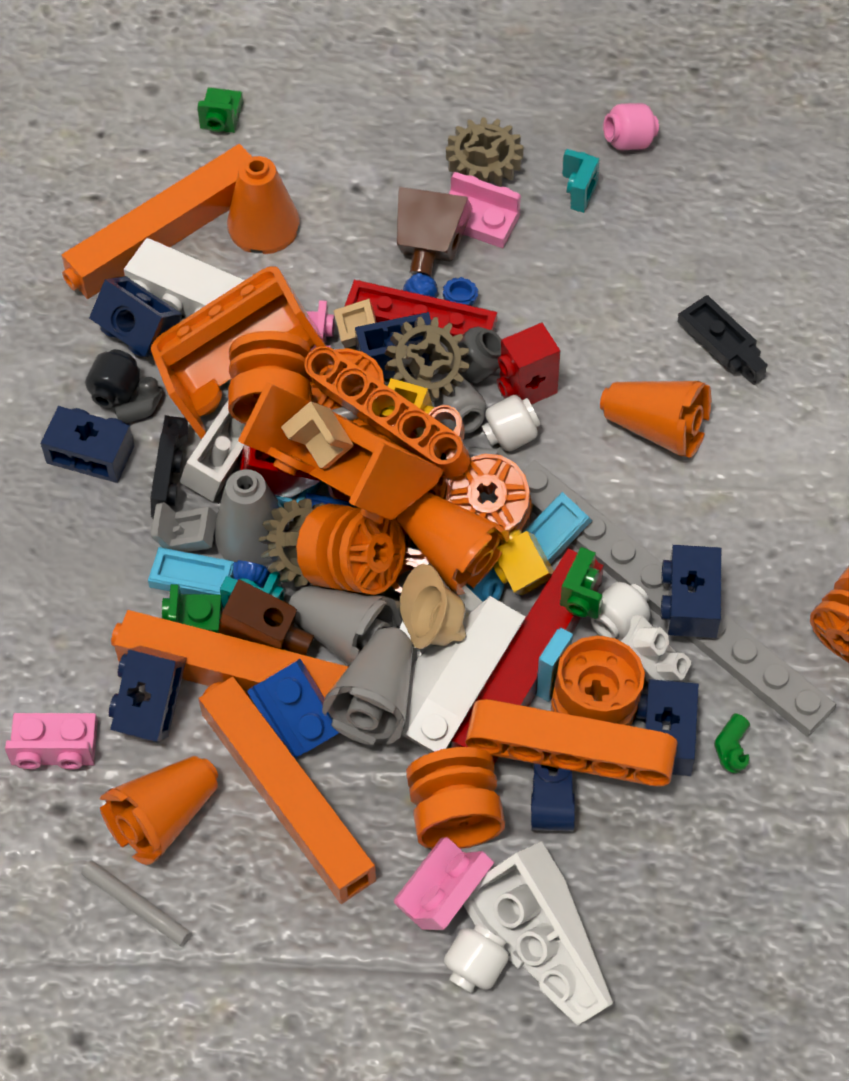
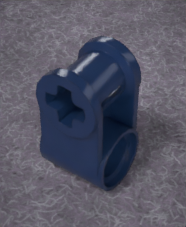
[531,763,575,831]

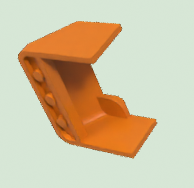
[151,266,326,439]
[238,382,444,524]

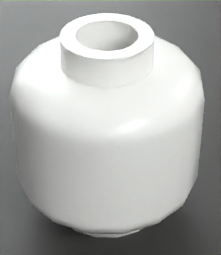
[482,395,542,452]
[591,582,651,641]
[444,924,509,993]

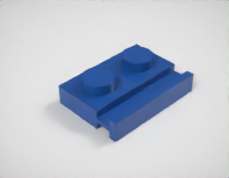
[247,659,339,759]

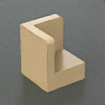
[281,401,354,469]

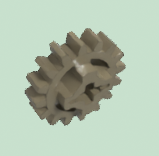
[446,117,524,187]
[385,316,469,402]
[259,499,325,587]

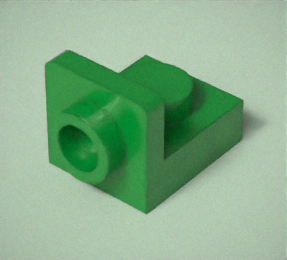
[197,87,243,133]
[560,547,603,619]
[162,584,222,633]

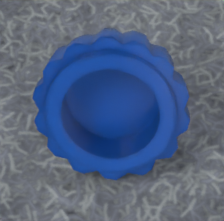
[403,273,438,298]
[443,277,478,306]
[233,560,270,588]

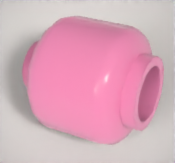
[603,103,659,151]

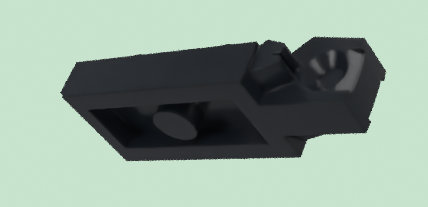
[677,295,768,385]
[150,415,188,519]

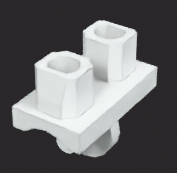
[621,615,691,682]

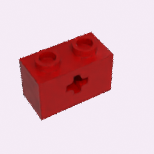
[497,322,561,405]

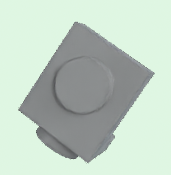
[151,502,217,552]

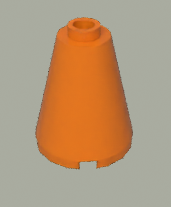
[227,156,299,254]
[600,381,712,458]
[396,492,509,596]
[100,756,218,865]

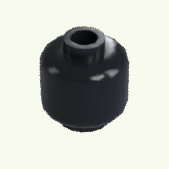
[85,349,141,408]

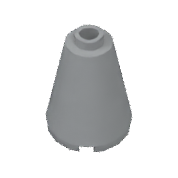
[214,469,290,566]
[289,585,403,665]
[322,627,413,745]

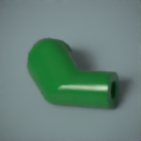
[714,713,750,773]

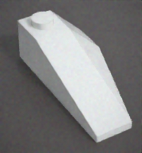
[401,596,525,753]
[463,841,613,1026]

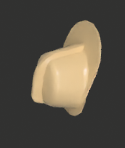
[400,564,466,649]

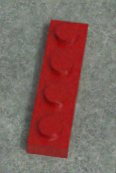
[344,279,497,337]

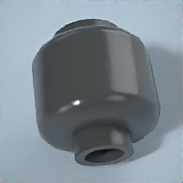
[458,327,501,383]

